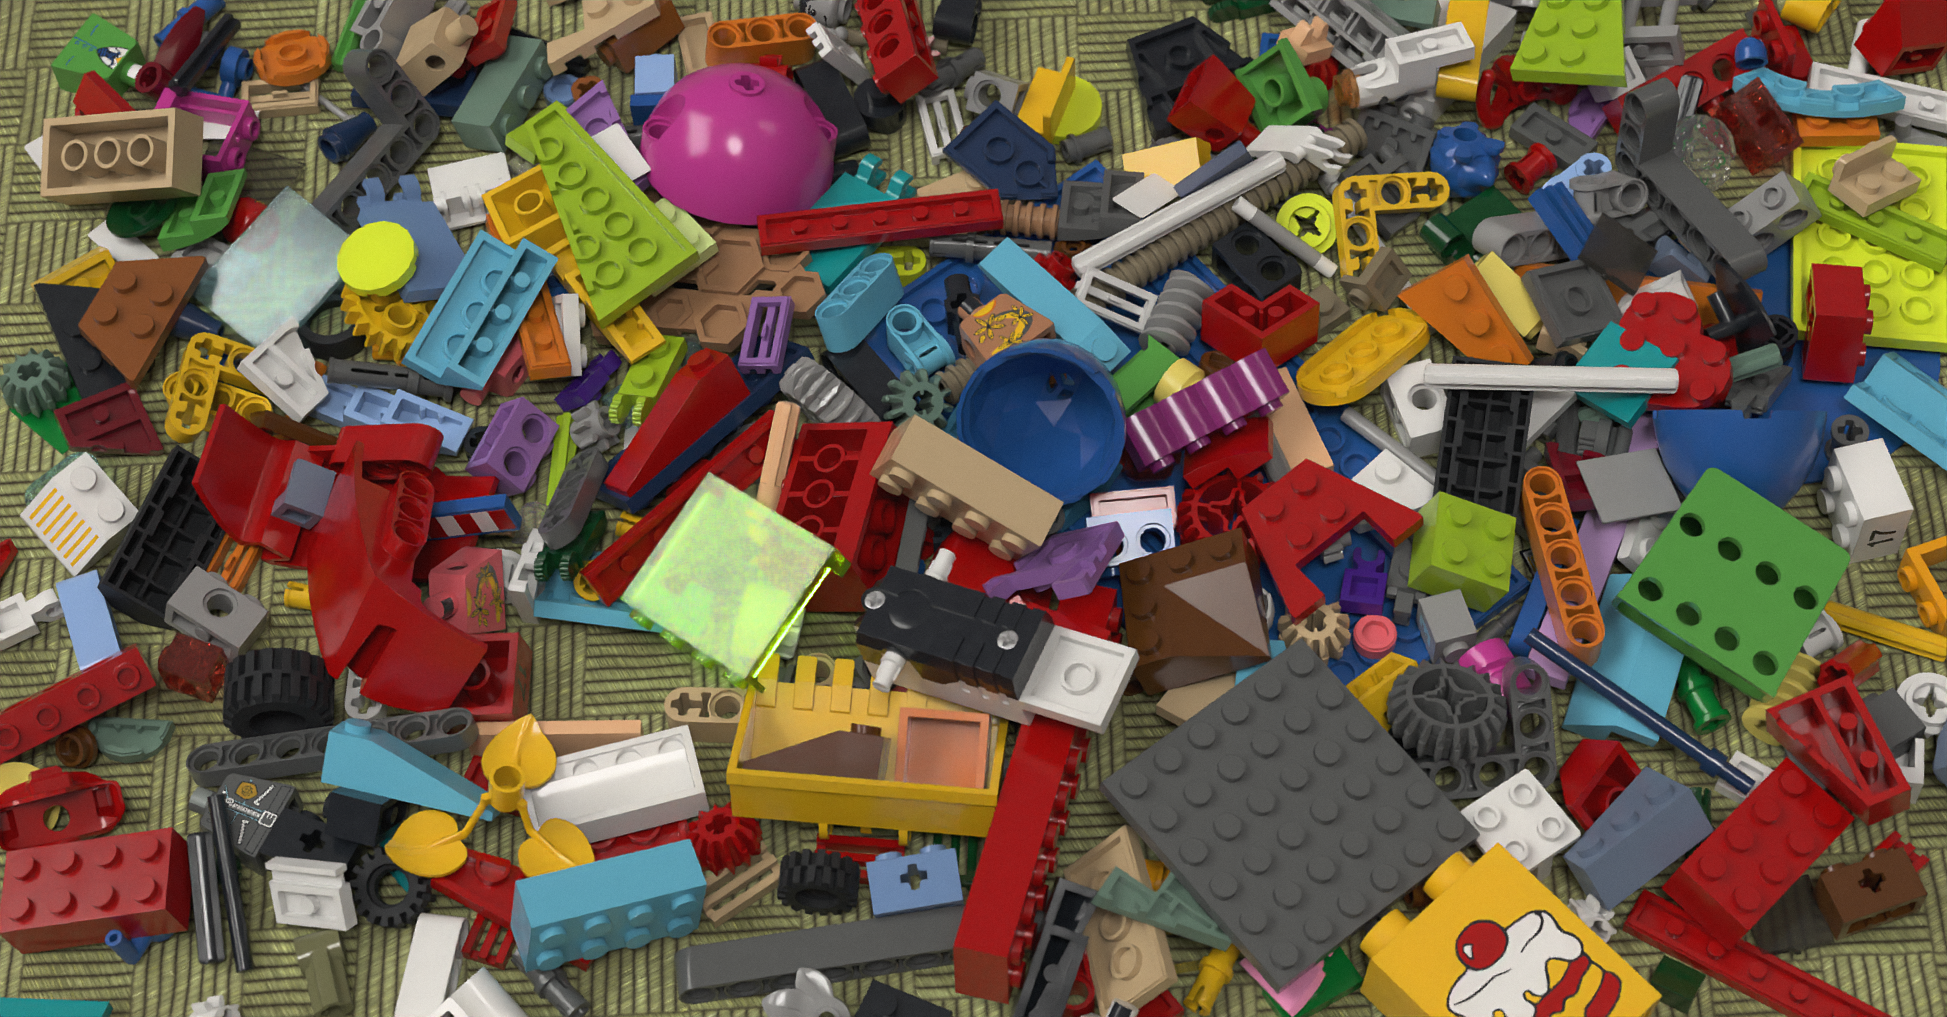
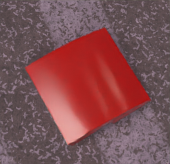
[1183,417,1273,489]

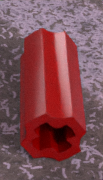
[1817,639,1883,688]

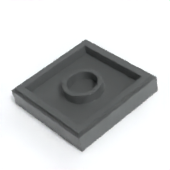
[1520,257,1623,349]

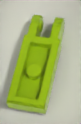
[608,335,688,427]

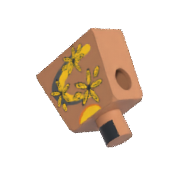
[958,294,1056,368]

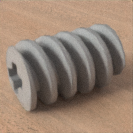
[1138,270,1214,356]

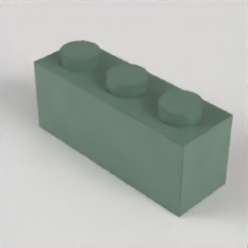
[451,35,553,153]

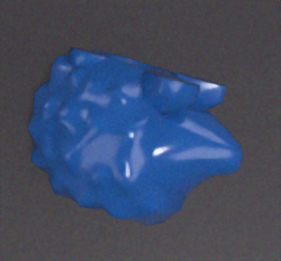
[1429,121,1505,199]

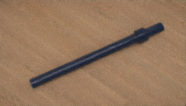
[1523,627,1756,796]

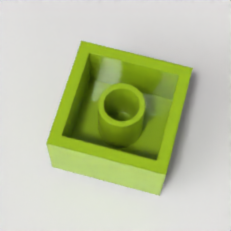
[1407,491,1516,613]

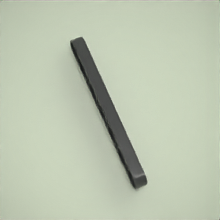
[186,707,479,787]

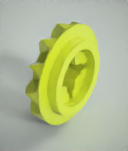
[1276,193,1336,255]

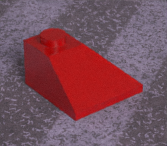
[1559,739,1641,832]

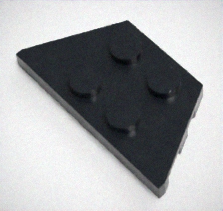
[34,283,156,400]

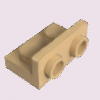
[1828,135,1921,217]

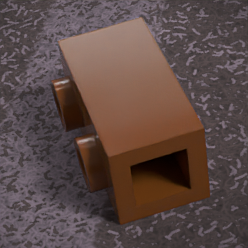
[596,0,685,74]

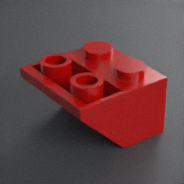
[1853,0,1947,77]

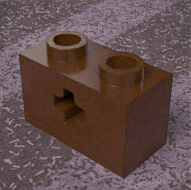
[1812,847,1928,941]

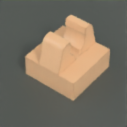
[1276,16,1334,66]

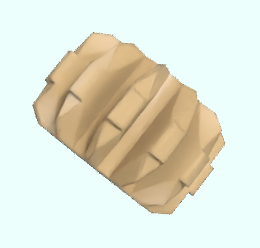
[1277,601,1351,665]

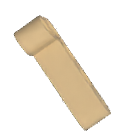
[664,652,835,743]

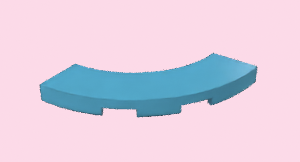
[1732,67,1906,118]

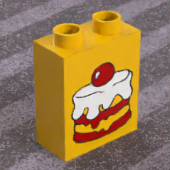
[1359,842,1662,1017]

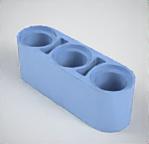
[56,569,123,670]

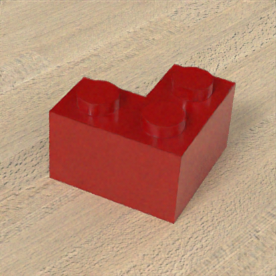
[1801,263,1873,383]
[1201,283,1320,367]

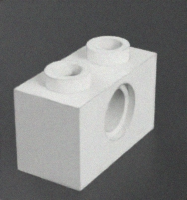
[1380,359,1448,457]

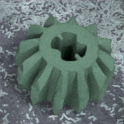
[0,347,72,418]
[881,368,954,428]

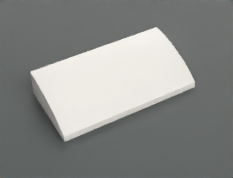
[524,725,710,843]

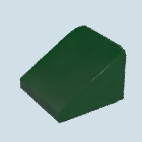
[1649,955,1706,1014]

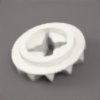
[1897,672,1947,739]

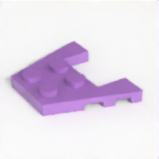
[982,521,1125,600]

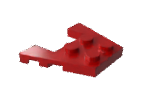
[1241,458,1424,626]

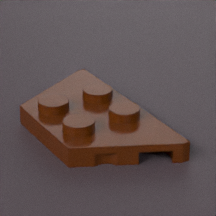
[78,256,209,390]

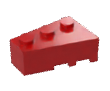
[1766,675,1911,826]

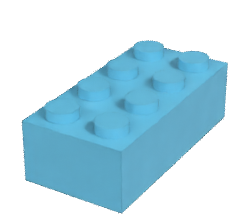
[510,839,707,972]

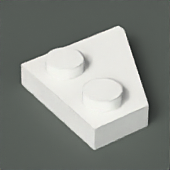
[551,293,587,378]
[1351,449,1434,534]

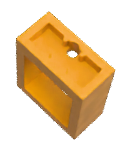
[1897,535,1947,637]

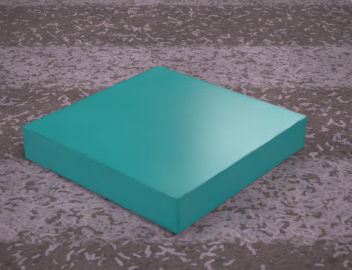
[1575,321,1679,430]

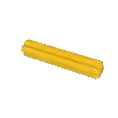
[1824,601,1947,662]

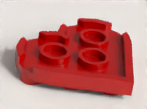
[1614,292,1734,411]

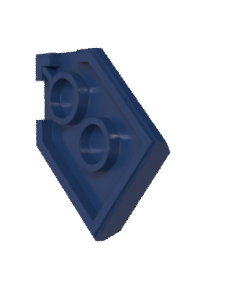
[942,100,1058,200]

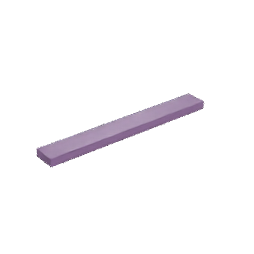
[1523,412,1659,690]

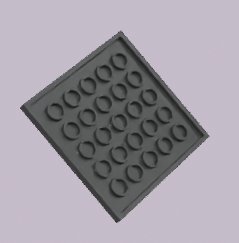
[1099,638,1480,994]

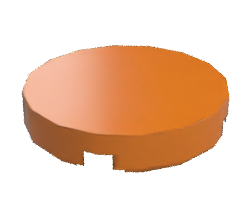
[253,29,332,87]

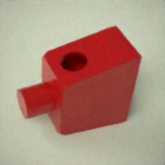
[1167,54,1262,152]

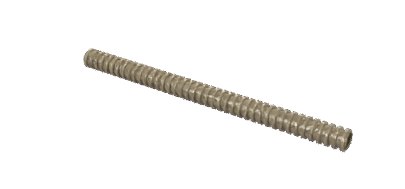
[935,118,1368,405]

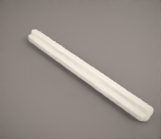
[1071,150,1286,278]
[1424,363,1679,394]

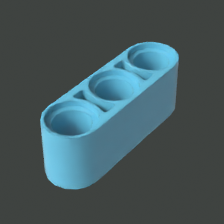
[815,253,904,353]

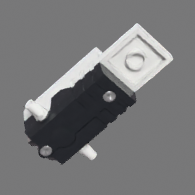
[853,548,1139,734]

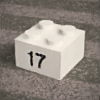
[1817,438,1914,564]

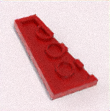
[430,848,594,972]

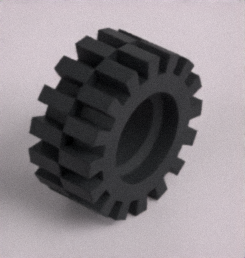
[350,847,437,929]
[777,849,861,916]

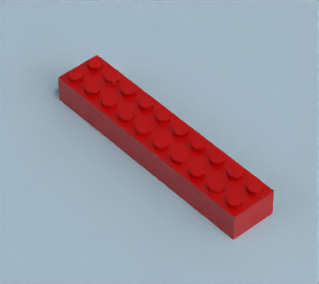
[953,585,1123,1004]

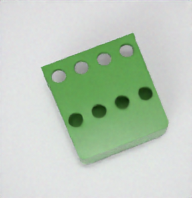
[1611,468,1850,703]

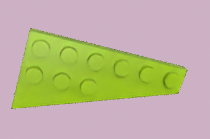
[1510,0,1627,87]
[525,100,700,330]

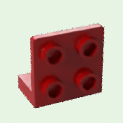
[1748,0,1813,82]

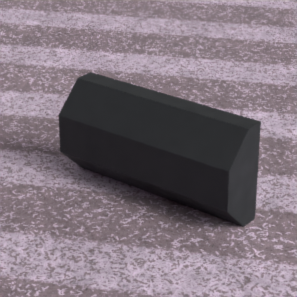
[1432,356,1534,520]
[97,445,226,630]

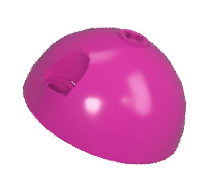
[639,63,838,225]

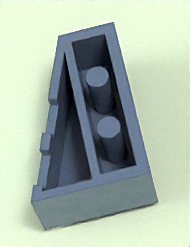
[1563,766,1714,911]

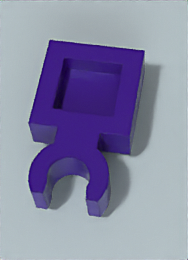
[554,349,622,412]
[1339,547,1388,616]

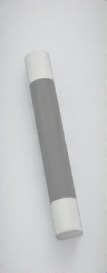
[1231,196,1338,278]

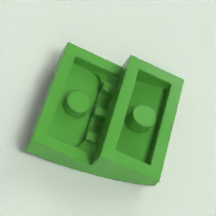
[157,168,248,252]

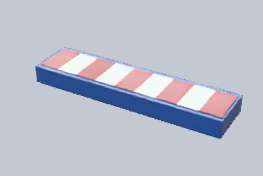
[427,494,522,541]

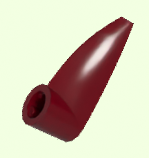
[135,6,205,103]

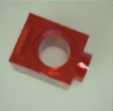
[157,632,229,704]

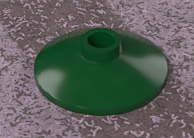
[106,198,178,238]

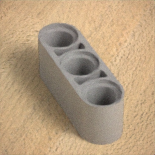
[1472,211,1569,267]

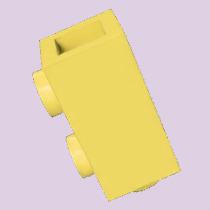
[1475,251,1544,340]

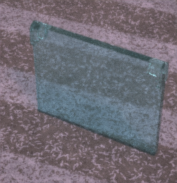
[192,186,350,348]

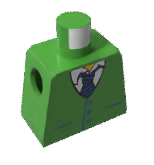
[51,13,146,97]

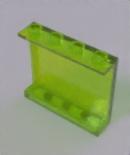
[620,472,852,693]

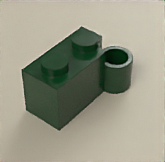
[1419,185,1522,266]

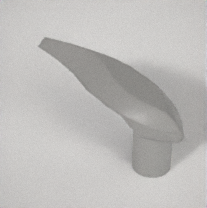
[1886,114,1947,147]

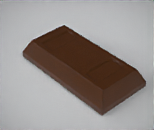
[249,410,337,446]

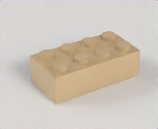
[40,107,204,206]
[870,414,1064,560]

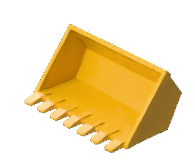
[726,652,1010,846]

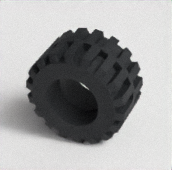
[222,648,335,739]

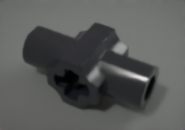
[944,273,981,355]

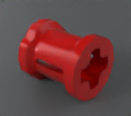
[1504,143,1558,194]

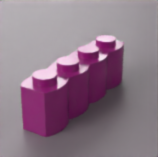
[1124,348,1290,474]

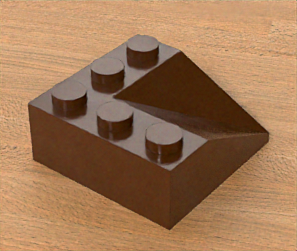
[1119,528,1272,696]

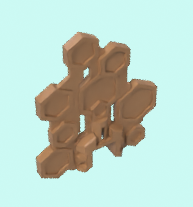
[589,191,827,352]

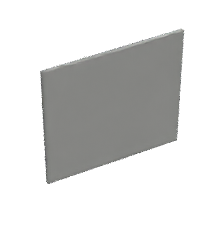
[1576,448,1681,524]

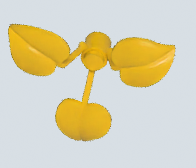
[385,714,595,878]

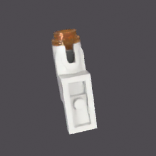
[1333,21,1475,109]

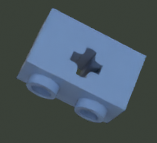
[866,844,964,918]

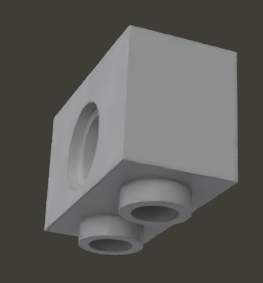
[164,566,268,663]

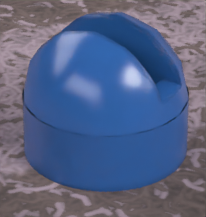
[1734,37,1768,70]

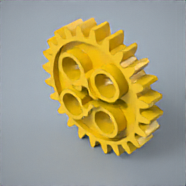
[340,284,439,362]

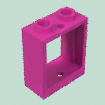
[154,88,260,182]

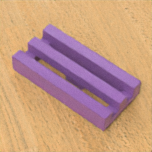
[738,296,795,374]

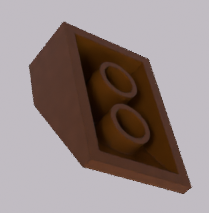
[742,723,891,780]

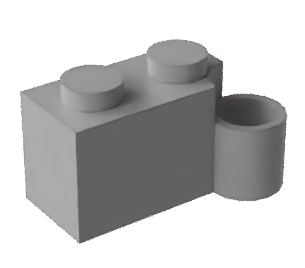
[350,0,436,61]

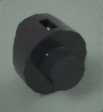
[853,77,907,135]

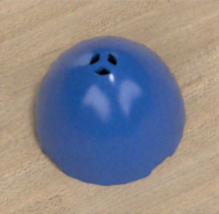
[956,338,1127,504]
[1653,410,1827,509]

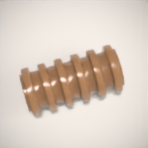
[987,199,1060,241]

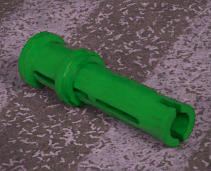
[1677,656,1732,735]

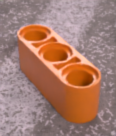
[705,13,816,67]

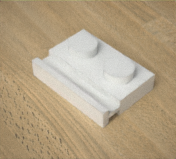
[265,856,358,931]

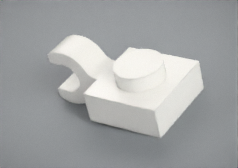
[0,588,64,651]

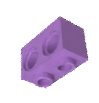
[465,396,559,497]

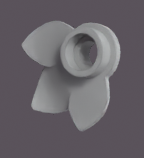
[762,967,851,1017]

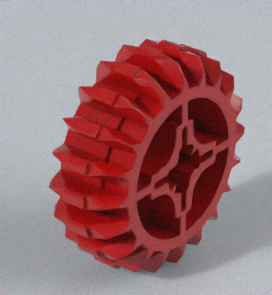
[1176,468,1275,569]

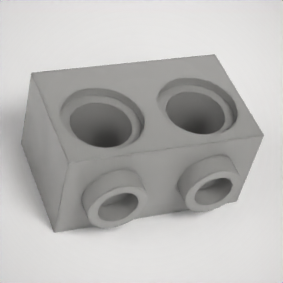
[1728,171,1822,255]

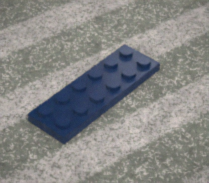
[596,334,815,514]

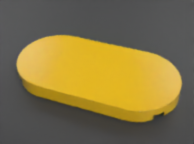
[1296,308,1430,406]

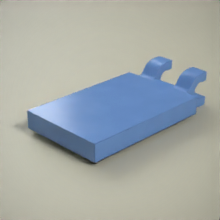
[356,174,465,303]

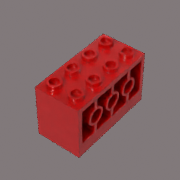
[759,421,910,612]

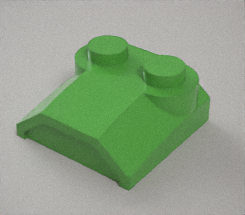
[1234,38,1329,132]

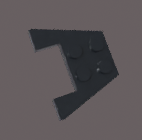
[1126,16,1254,142]

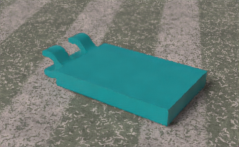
[804,153,917,295]

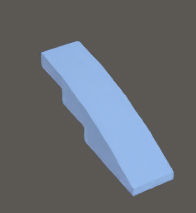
[308,375,474,456]

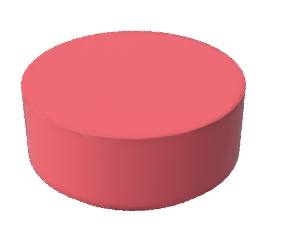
[1353,615,1397,659]

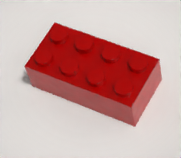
[1661,757,1855,951]
[0,827,191,954]

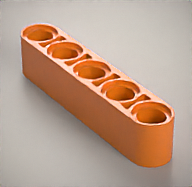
[1519,466,1605,667]

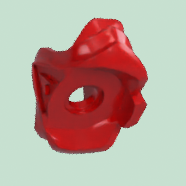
[0,765,125,851]

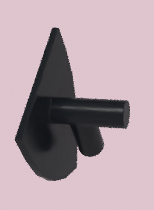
[1704,260,1777,354]

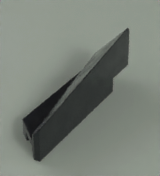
[1009,876,1098,1017]

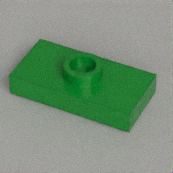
[1262,947,1363,1017]

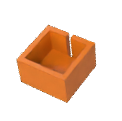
[894,707,992,789]

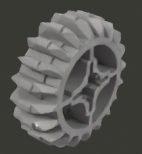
[779,357,881,423]

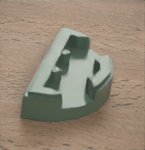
[88,716,176,763]

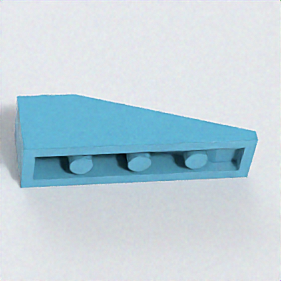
[977,237,1131,371]
[321,718,501,822]

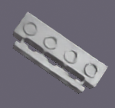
[1269,0,1410,69]

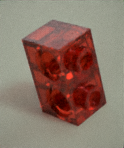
[1707,76,1804,176]

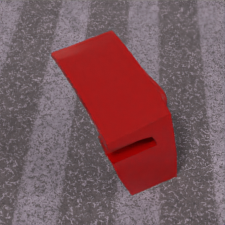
[192,404,500,583]
[307,440,488,713]

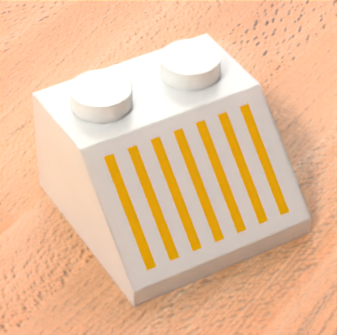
[20,452,138,577]

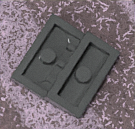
[1058,170,1144,241]

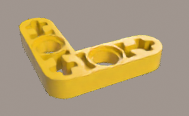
[1332,172,1450,278]
[165,332,266,444]

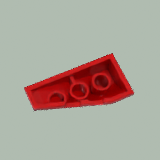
[604,348,751,498]

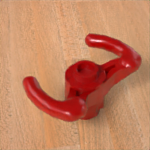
[1475,54,1579,130]

